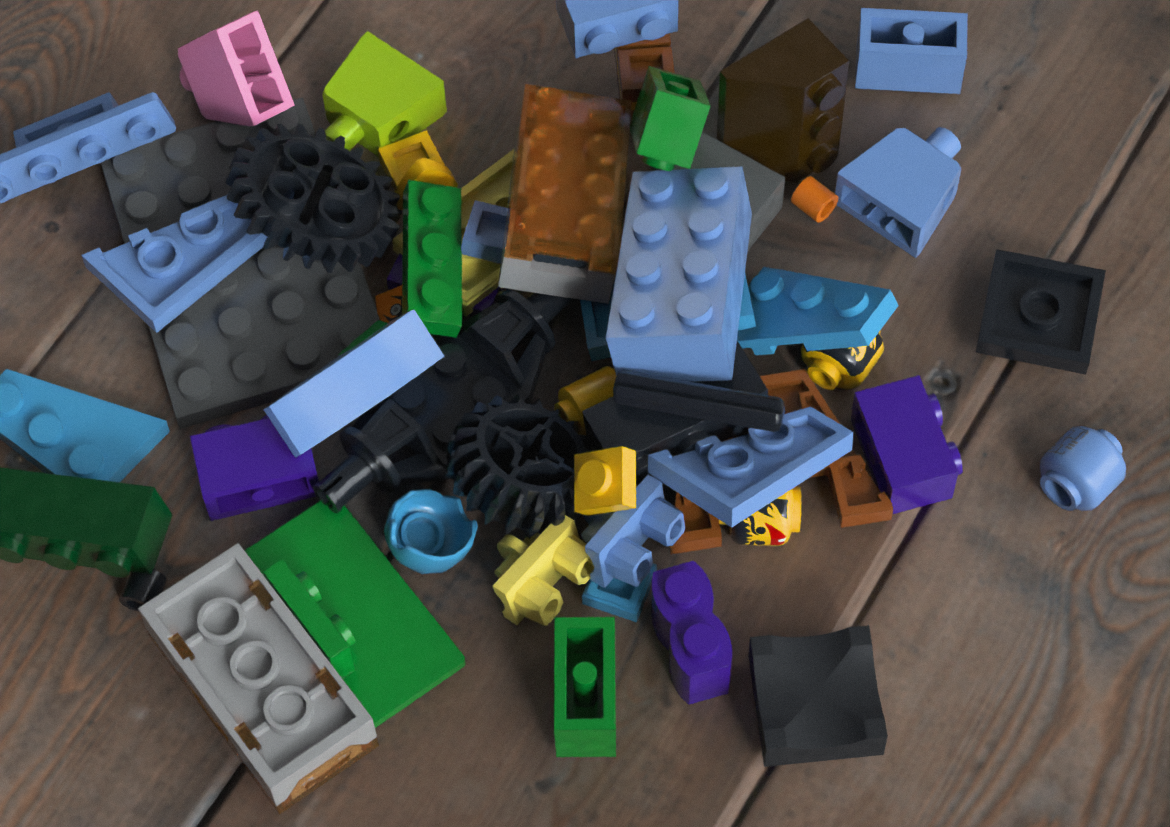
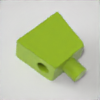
[322,31,447,157]

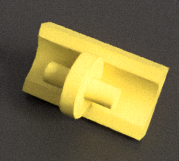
[492,515,594,626]

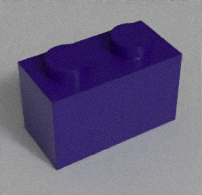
[851,375,963,514]
[190,415,319,521]

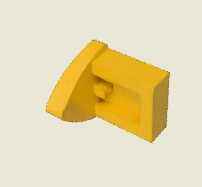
[378,130,458,211]

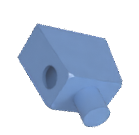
[835,127,961,258]

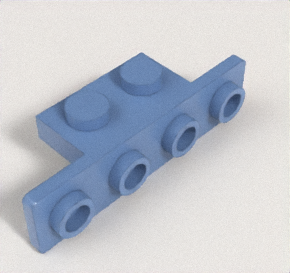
[0,92,176,203]

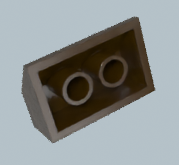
[717,18,849,183]

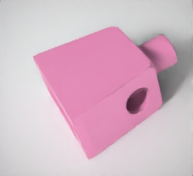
[178,10,295,126]

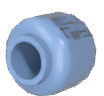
[1040,426,1126,511]

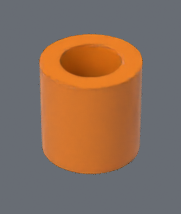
[791,176,839,223]

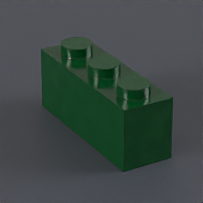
[0,467,173,578]

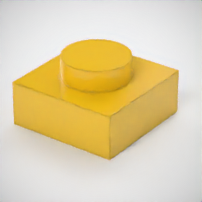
[574,446,636,516]

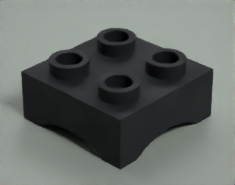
[748,625,888,767]

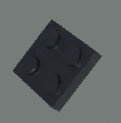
[975,249,1106,375]

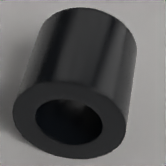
[119,569,167,612]

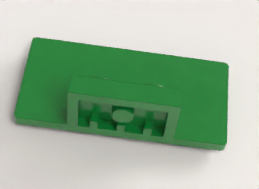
[244,501,466,728]

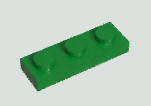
[402,180,462,338]

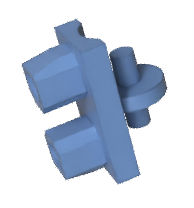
[581,475,685,588]

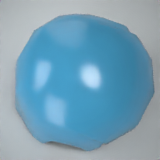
[384,489,478,574]

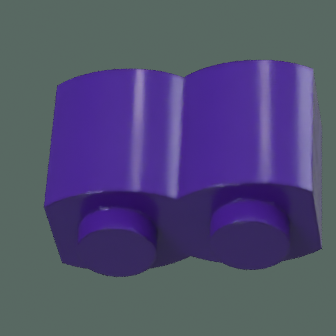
[651,561,732,705]

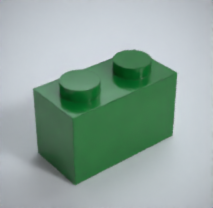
[629,66,711,171]
[554,617,616,757]

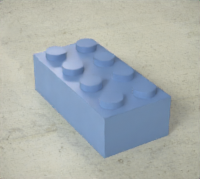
[606,166,752,382]

